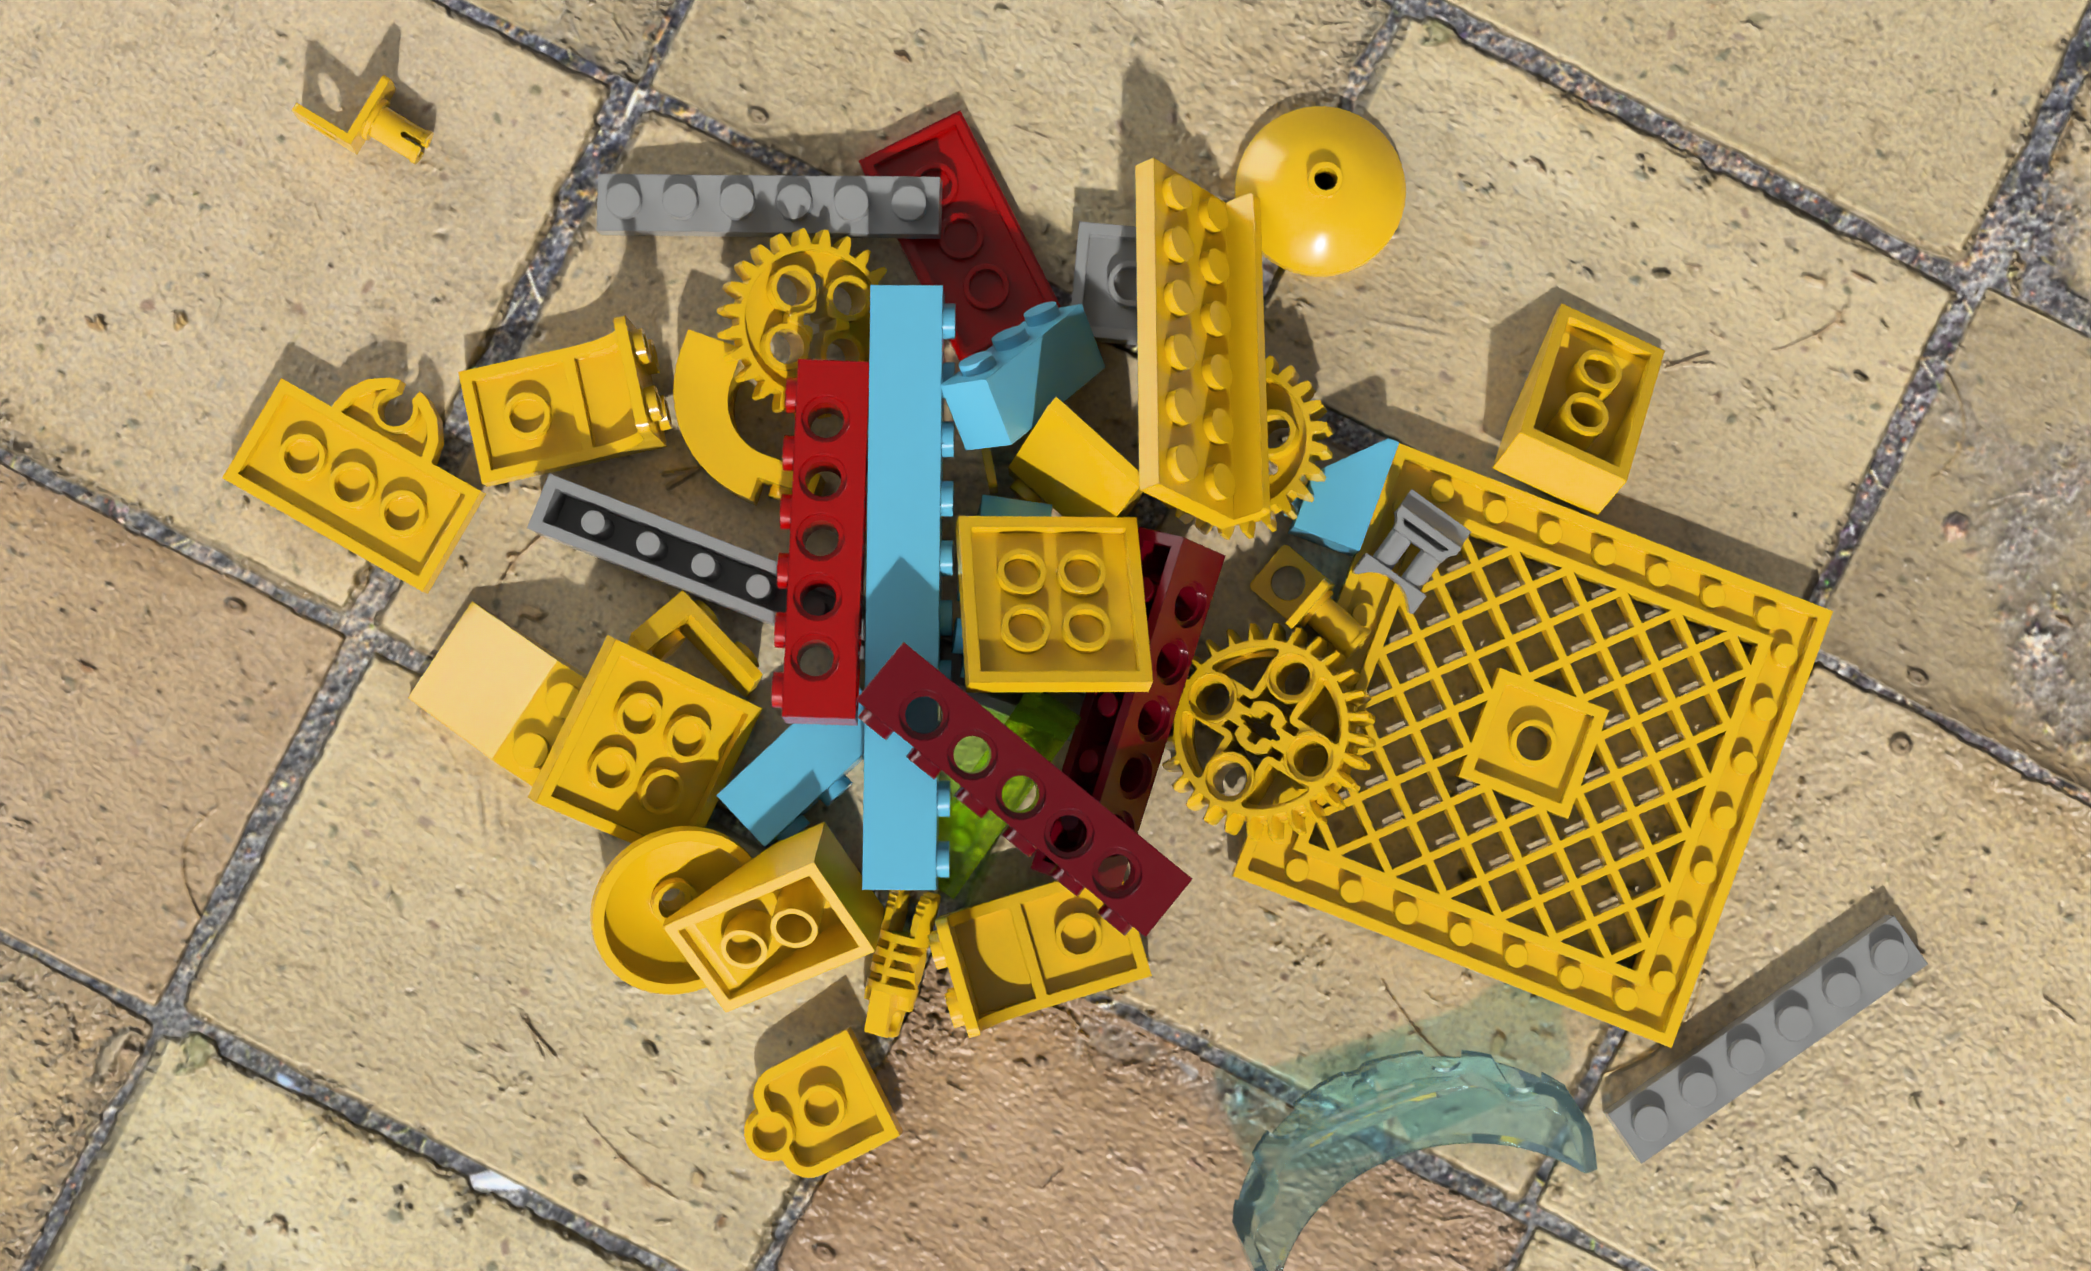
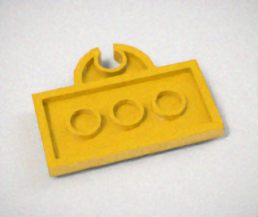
[222,377,486,594]

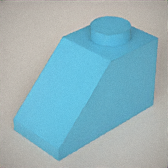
[1283,438,1399,557]

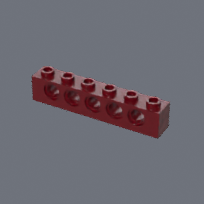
[1030,527,1226,888]
[856,642,1192,937]

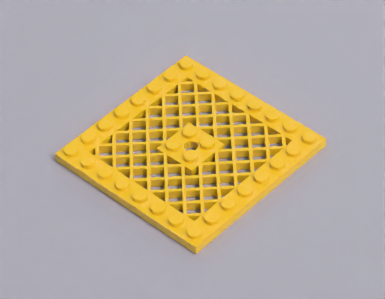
[1231,443,1833,1048]

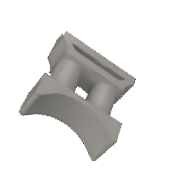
[1352,489,1471,614]

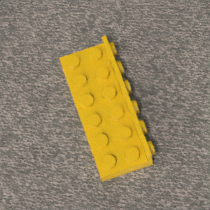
[1135,157,1270,529]

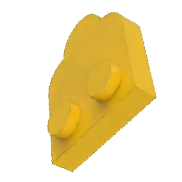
[744,1026,903,1178]

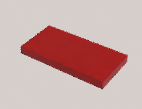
[858,110,1061,362]

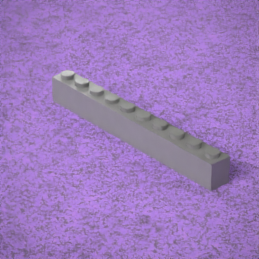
[527,473,1086,742]

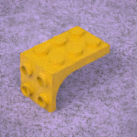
[458,315,672,487]
[927,881,1152,1038]

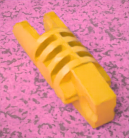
[864,890,941,1038]

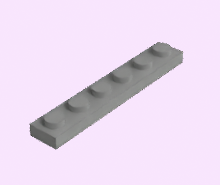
[596,174,943,239]
[1603,915,1928,1163]

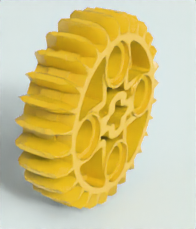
[1162,622,1376,840]

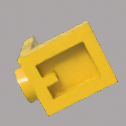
[627,590,763,698]

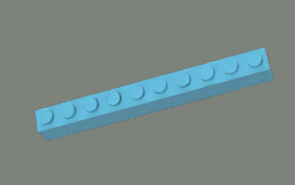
[862,285,956,890]

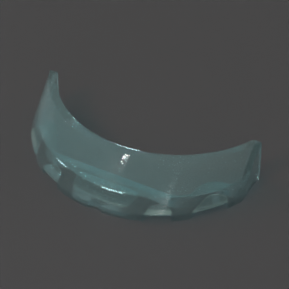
[1232,1050,1597,1271]

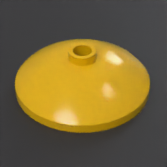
[1234,106,1406,277]
[590,826,753,995]

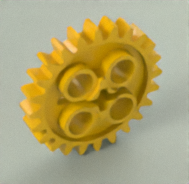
[717,228,887,419]
[1160,355,1333,540]

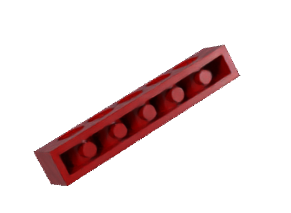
[771,359,869,726]

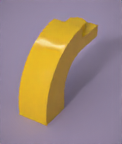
[673,329,826,506]

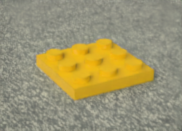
[955,516,1153,693]
[528,635,763,843]

